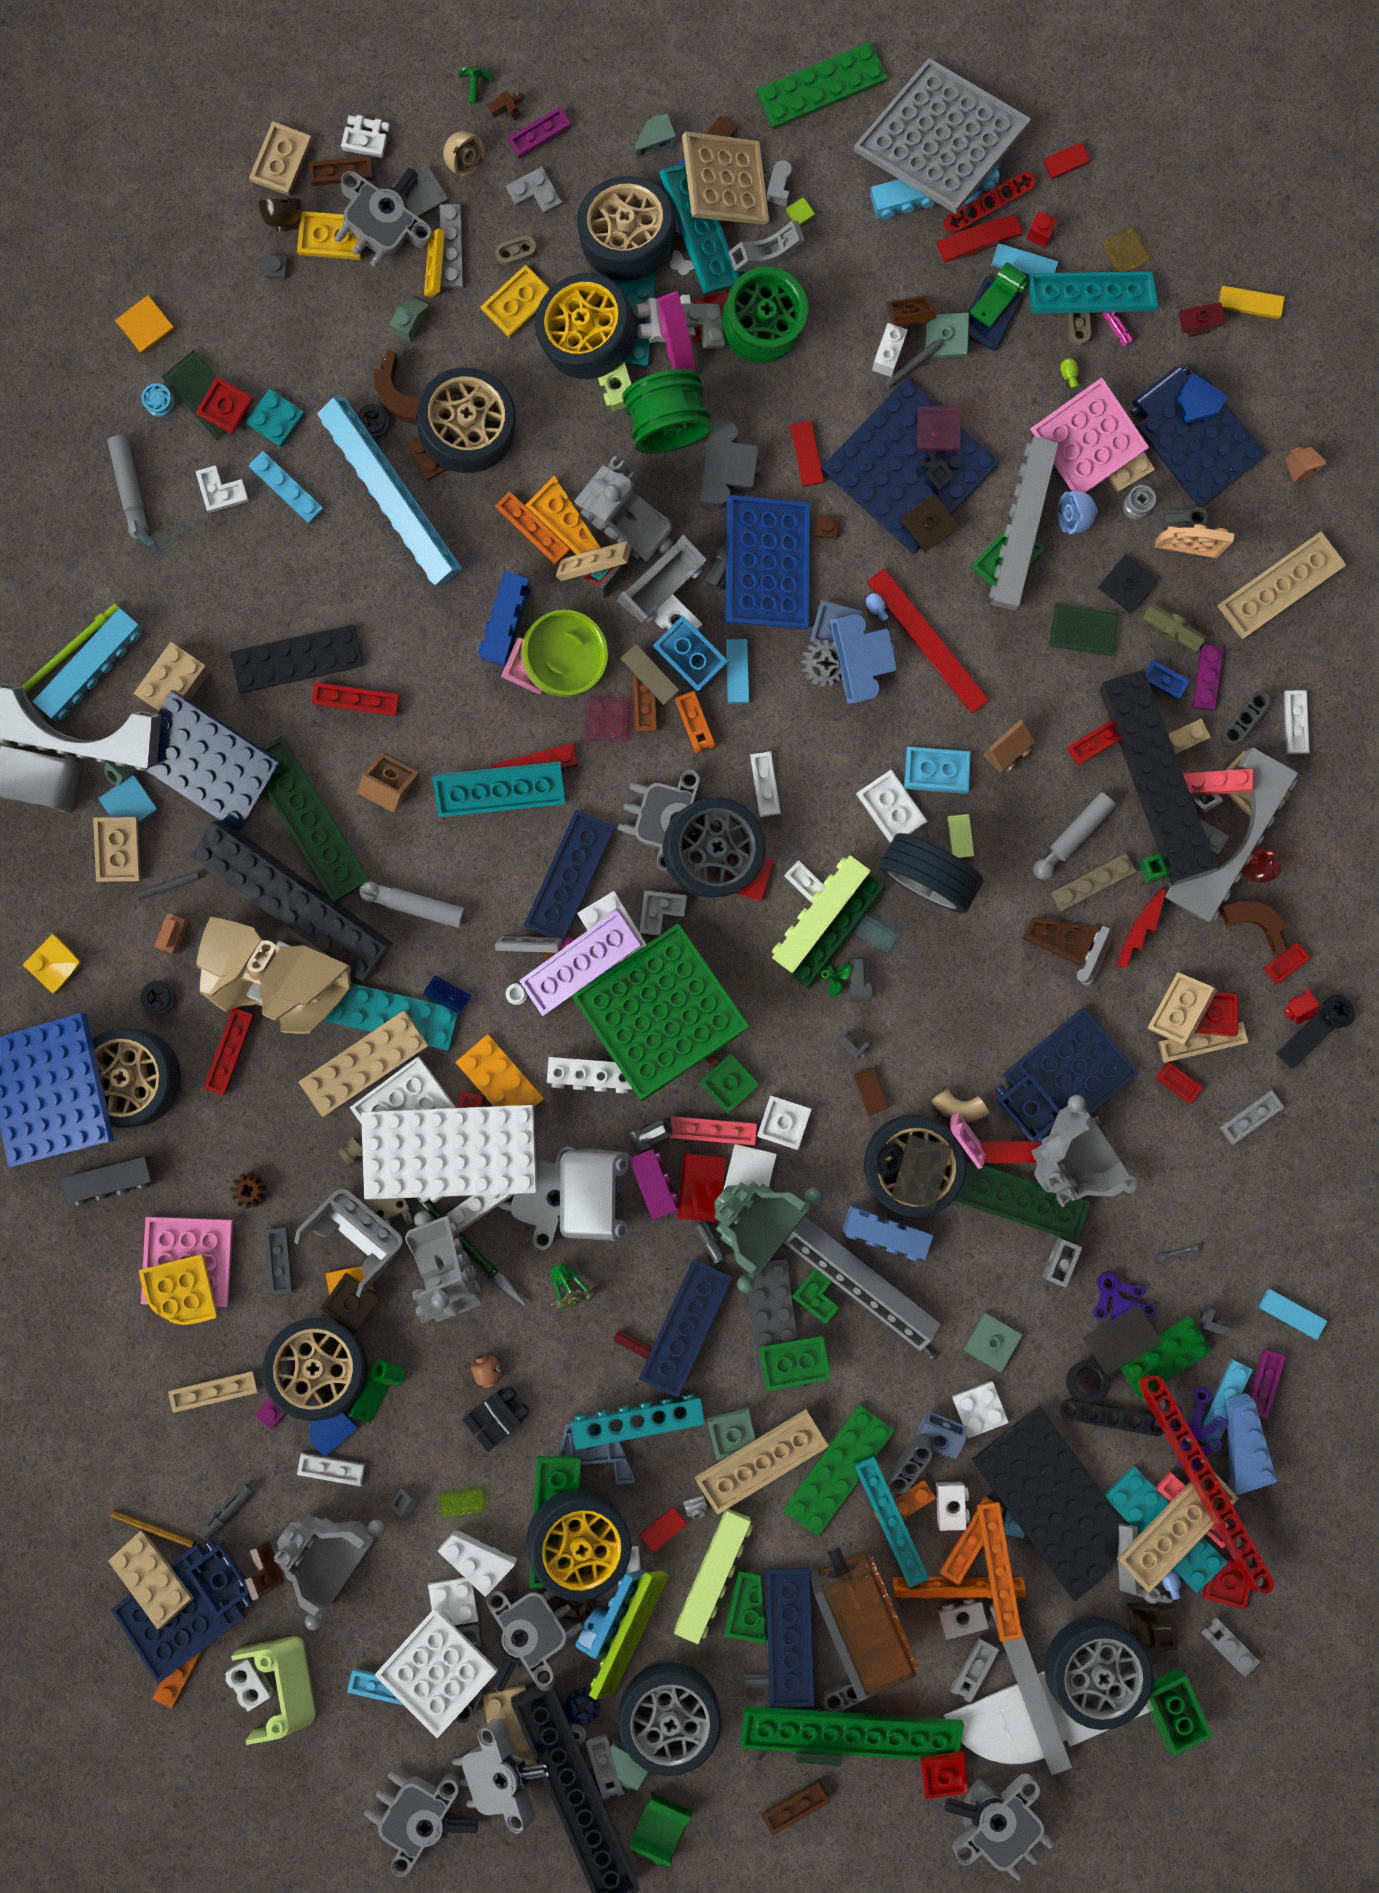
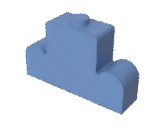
[829,614,896,704]

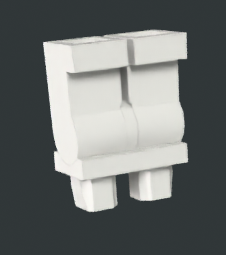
[634,295,695,343]

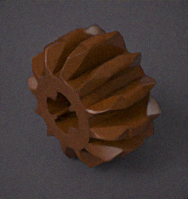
[230,1172,268,1209]

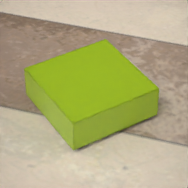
[786,197,815,226]

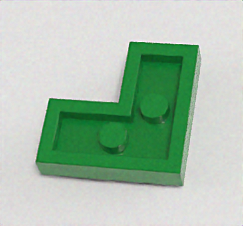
[792,1267,839,1324]

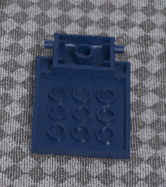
[1130,366,1266,507]
[995,1007,1139,1145]
[111,1540,253,1684]

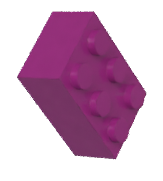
[629,1148,679,1220]

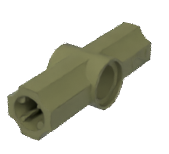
[1142,603,1206,653]

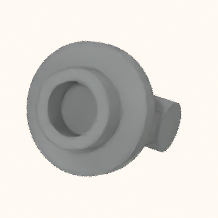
[683,1495,708,1519]

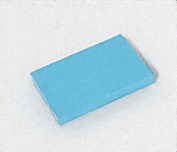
[904,747,971,794]

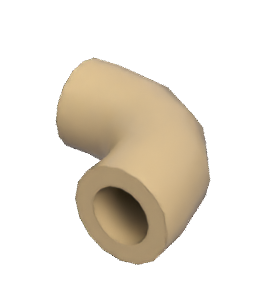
[930,1089,990,1122]

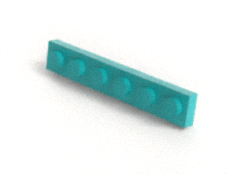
[854,1456,929,1588]

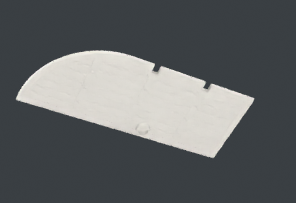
[944,1647,1149,1764]

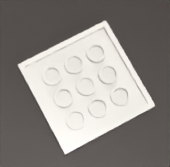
[375,1608,498,1738]

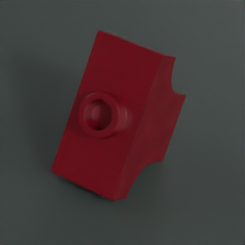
[1178,302,1226,337]

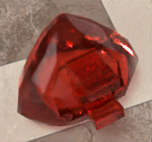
[1242,847,1281,883]

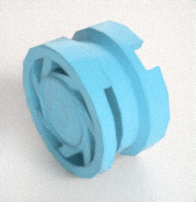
[141,383,175,417]

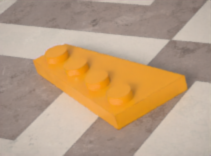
[525,476,600,555]

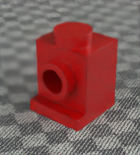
[1283,988,1320,1025]

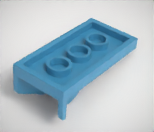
[576,1570,645,1659]

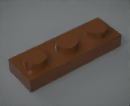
[308,156,374,186]
[761,1780,830,1835]

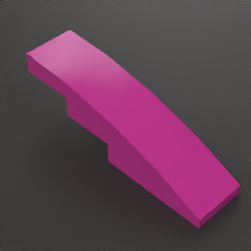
[658,291,695,371]

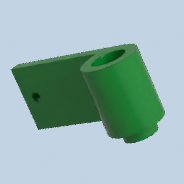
[969,262,1029,328]
[349,1360,406,1423]

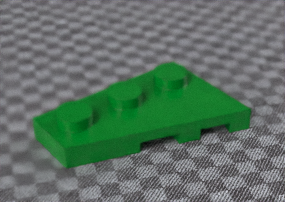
[724,1569,767,1645]

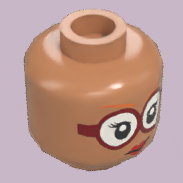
[471,1353,502,1388]

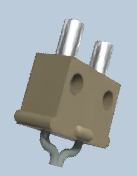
[366,1198,413,1228]

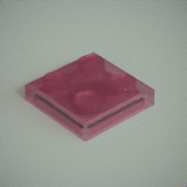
[917,406,960,451]
[584,697,629,743]

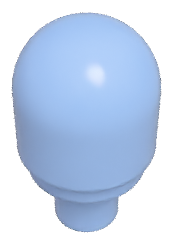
[866,593,889,622]
[1162,1569,1181,1600]

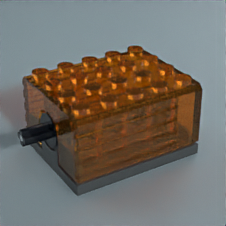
[810,1547,918,1701]

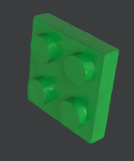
[699,1053,759,1114]

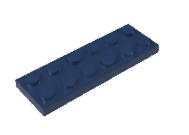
[523,810,615,941]
[638,1259,732,1398]
[766,1568,814,1708]

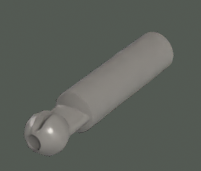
[107,435,149,540]
[1033,792,1116,880]
[359,881,465,928]

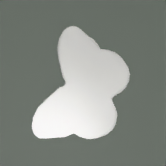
[670,250,694,275]

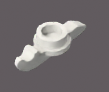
[1130,1588,1173,1604]

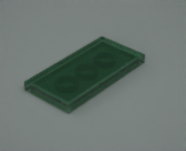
[161,350,249,441]

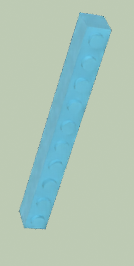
[317,397,462,585]

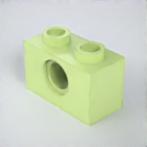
[598,362,631,412]

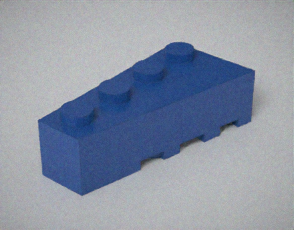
[478,571,532,667]

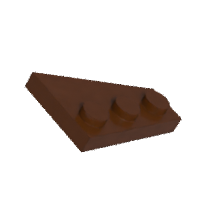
[1022,918,1099,966]

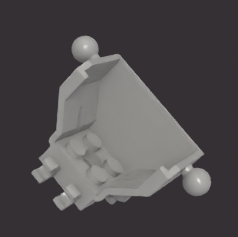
[574,456,673,562]
[1031,1095,1139,1207]
[405,1211,481,1323]
[274,1513,385,1630]

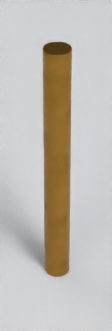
[110,1510,195,1549]

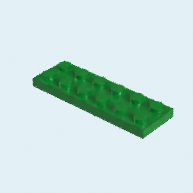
[756,41,887,130]
[783,1404,895,1537]
[529,1456,581,1588]

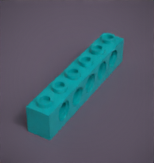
[570,1393,705,1450]

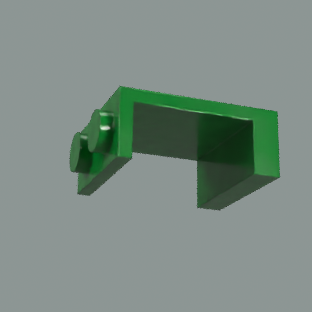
[629,1792,691,1867]

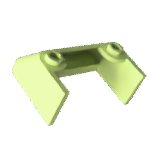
[231,1636,316,1745]

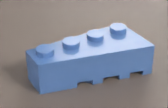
[842,1206,933,1262]
[1226,1393,1277,1495]

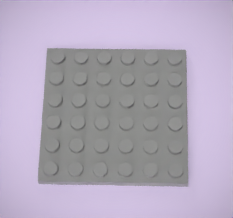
[854,58,1031,214]

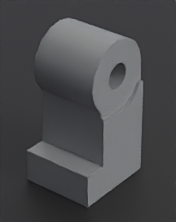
[766,160,792,207]

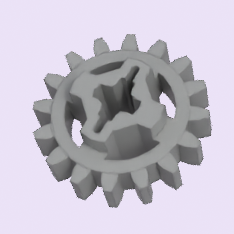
[801,640,841,687]

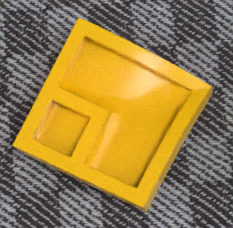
[23,934,81,994]

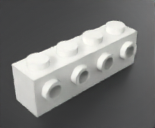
[547,1057,633,1093]

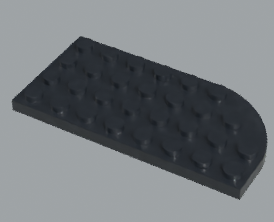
[971,1406,1118,1601]

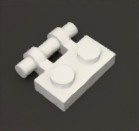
[341,115,390,158]

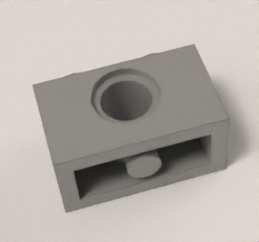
[1042,1237,1082,1288]
[937,1597,989,1640]

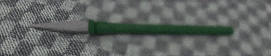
[414,1197,526,1306]

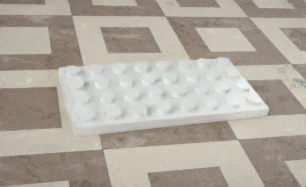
[361,1105,537,1199]

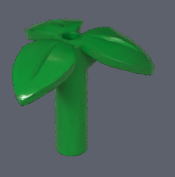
[458,66,494,103]
[820,964,852,998]

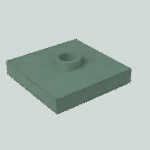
[926,313,970,359]
[963,1312,1022,1372]
[707,1408,756,1461]

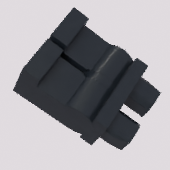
[462,1386,530,1452]

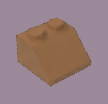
[983,720,1034,773]
[357,753,419,813]

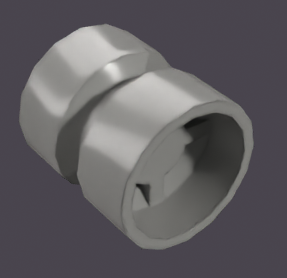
[1123,485,1156,520]

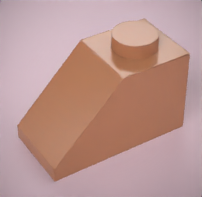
[1285,446,1326,483]

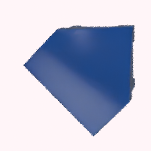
[1178,373,1228,423]
[309,1412,358,1457]

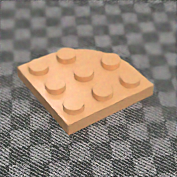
[1155,525,1234,558]

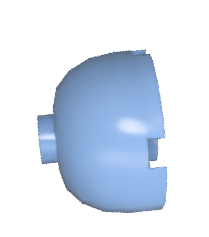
[1058,491,1097,534]

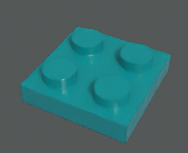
[245,389,305,448]

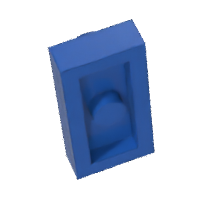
[1145,660,1190,700]

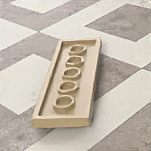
[1217,532,1346,639]
[298,1010,429,1117]
[695,1409,829,1515]
[1116,1472,1239,1593]

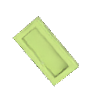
[947,814,974,858]

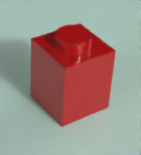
[1026,211,1057,247]

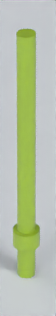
[21,603,120,694]

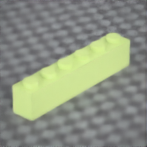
[772,855,871,974]
[674,1508,753,1644]

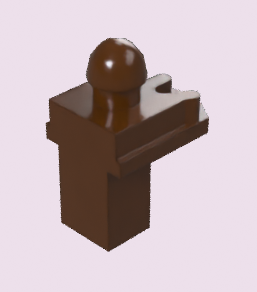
[487,91,524,121]

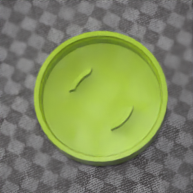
[521,610,608,697]

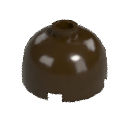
[259,198,301,232]

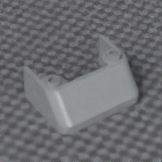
[617,535,707,623]
[294,1189,402,1298]

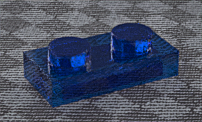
[423,975,472,1015]

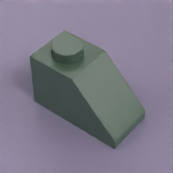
[635,113,676,159]
[389,296,430,342]
[610,1738,648,1790]

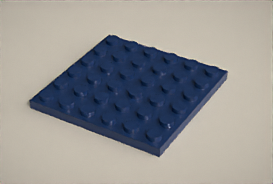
[821,378,999,554]

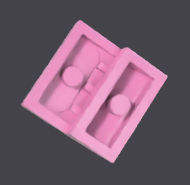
[950,1113,986,1169]

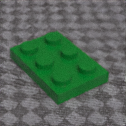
[970,530,1045,587]
[759,1335,831,1391]

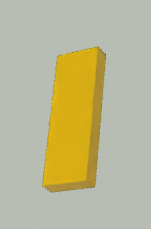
[424,229,445,298]
[1218,286,1285,319]

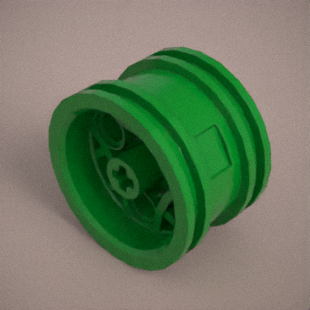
[721,267,808,364]
[622,369,713,454]

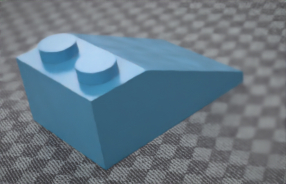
[653,615,729,692]

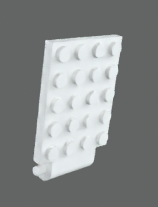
[350,1057,456,1203]

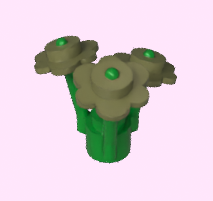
[550,1263,599,1310]

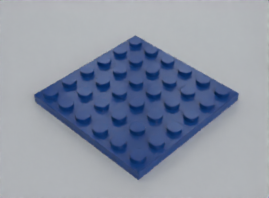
[0,1013,114,1167]

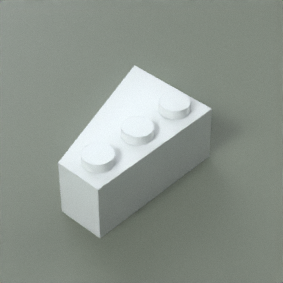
[438,1530,518,1597]

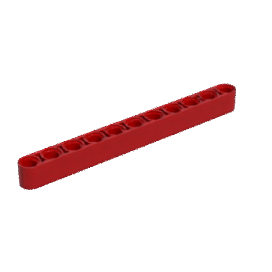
[1139,1375,1274,1594]

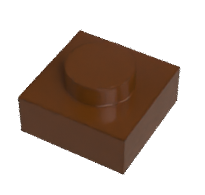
[815,514,840,540]

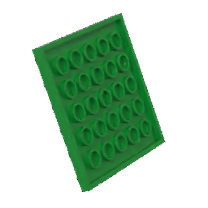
[572,923,750,1102]

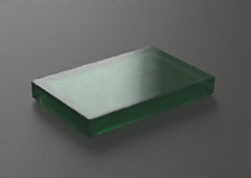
[1049,604,1119,656]

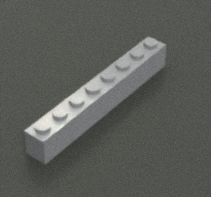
[989,437,1058,611]
[784,1216,940,1351]

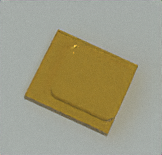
[1102,227,1150,272]

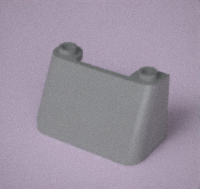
[0,742,82,813]
[560,1149,629,1241]

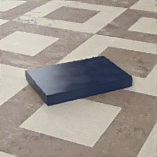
[968,276,1023,351]

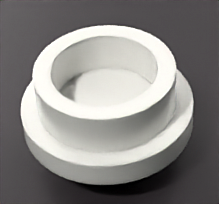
[506,983,527,1005]

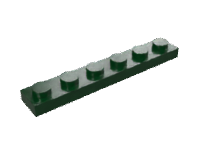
[791,875,887,990]

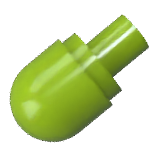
[1060,358,1079,389]

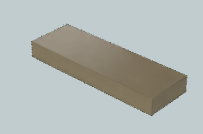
[621,644,679,705]

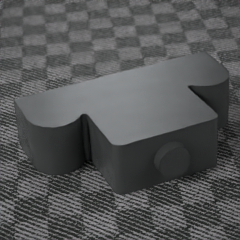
[700,419,760,509]

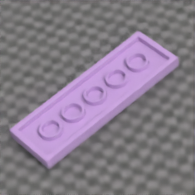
[519,909,644,1016]

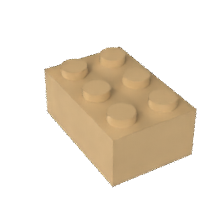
[133,642,211,711]

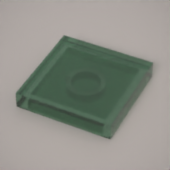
[794,1752,842,1766]

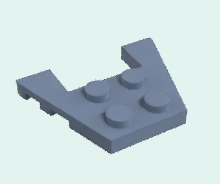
[558,1422,636,1485]

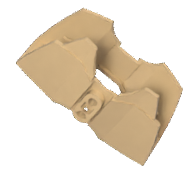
[196,917,351,1034]

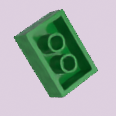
[1146,1668,1213,1756]

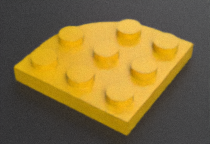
[138,1254,219,1325]

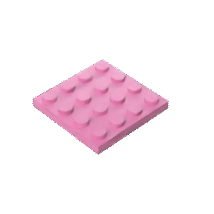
[1031,377,1149,493]
[141,1217,233,1307]

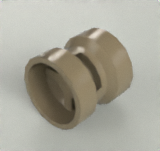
[337,1136,363,1166]

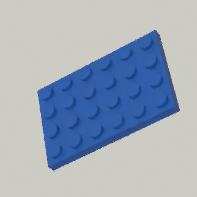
[725,495,810,629]

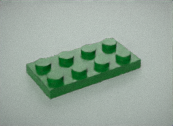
[1117,1315,1212,1399]

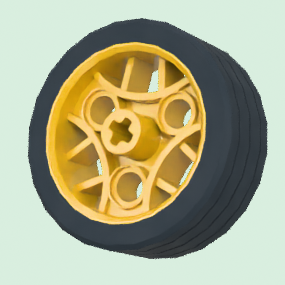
[535,273,637,379]
[526,1489,632,1601]

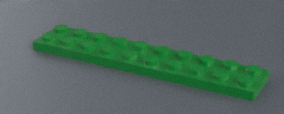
[740,1706,964,1760]

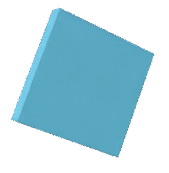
[98,775,158,823]

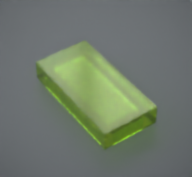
[439,1488,485,1517]

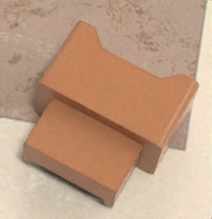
[155,914,190,954]

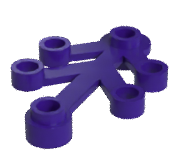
[1093,1272,1155,1348]
[1165,1386,1227,1470]

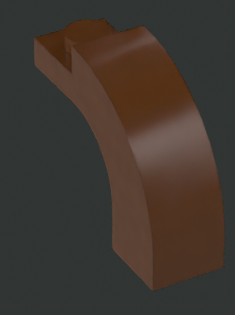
[374,350,420,425]
[1219,901,1287,956]

